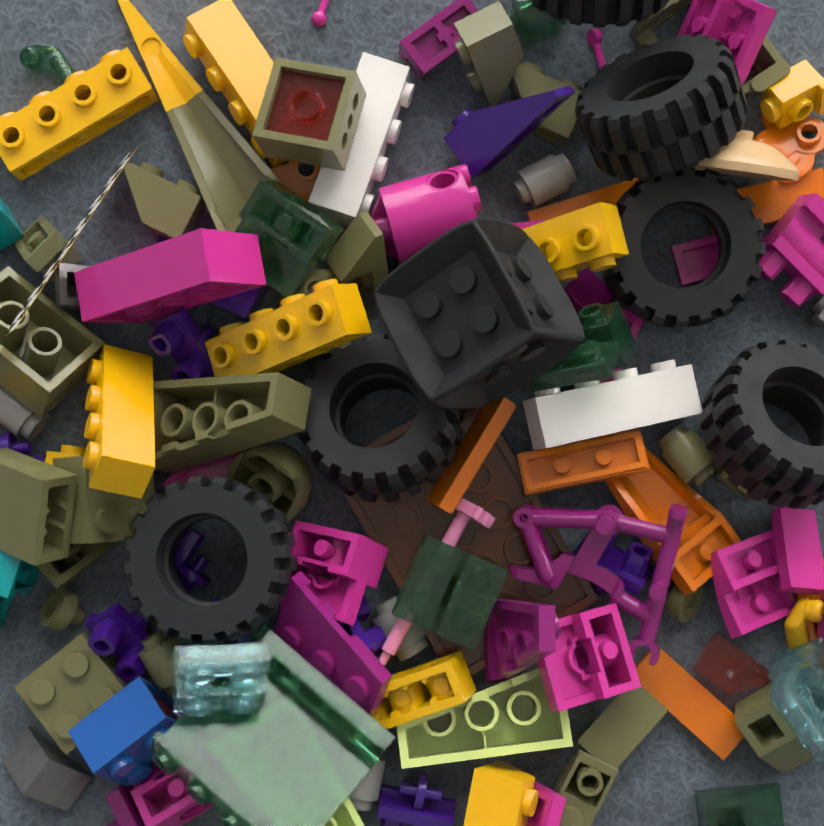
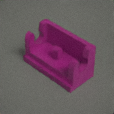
[399,0,478,79]

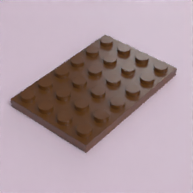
[343,406,599,676]

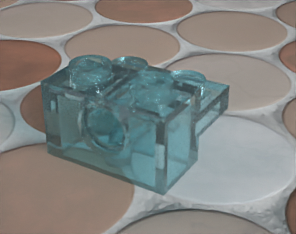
[768,637,824,764]
[171,642,272,717]

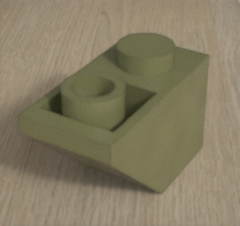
[454,1,524,107]
[509,62,582,149]
[124,161,206,239]
[735,683,819,774]
[550,749,619,826]

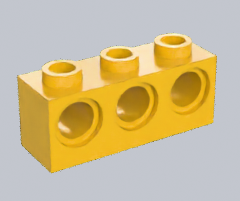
[334,650,476,742]

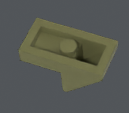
[327,210,389,299]
[14,214,82,283]

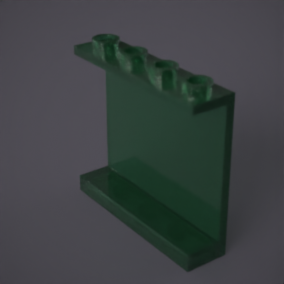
[150,624,396,826]

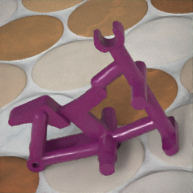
[509,503,689,666]

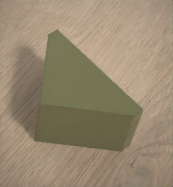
[36,542,118,589]

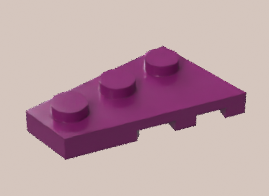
[270,571,392,714]
[485,598,560,683]

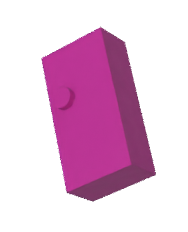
[74,228,266,324]

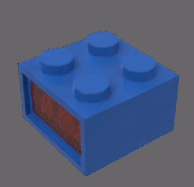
[68,676,195,787]

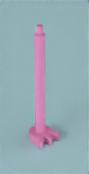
[379,498,496,666]

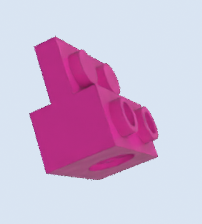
[281,520,389,626]
[537,603,641,712]
[131,713,238,826]

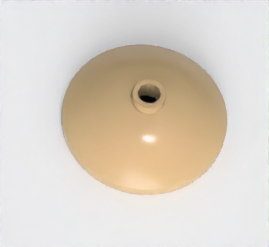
[695,130,800,182]

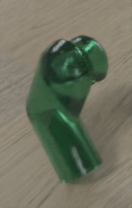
[19,45,75,86]

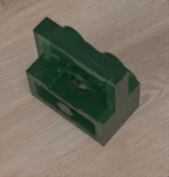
[235,180,345,297]
[528,302,636,392]
[391,535,509,651]

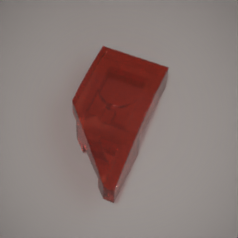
[692,634,778,694]

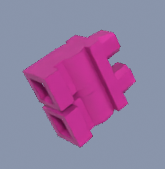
[759,193,824,307]

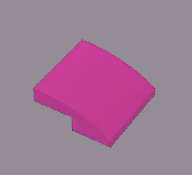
[677,0,777,87]
[711,529,796,639]

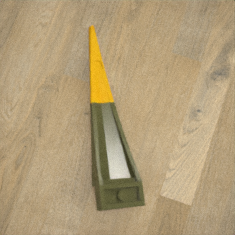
[117,0,313,261]

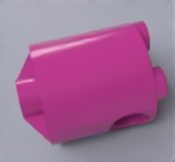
[370,164,482,266]

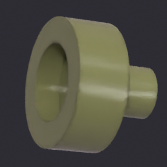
[665,583,704,623]
[39,588,85,632]

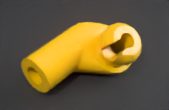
[784,596,824,653]

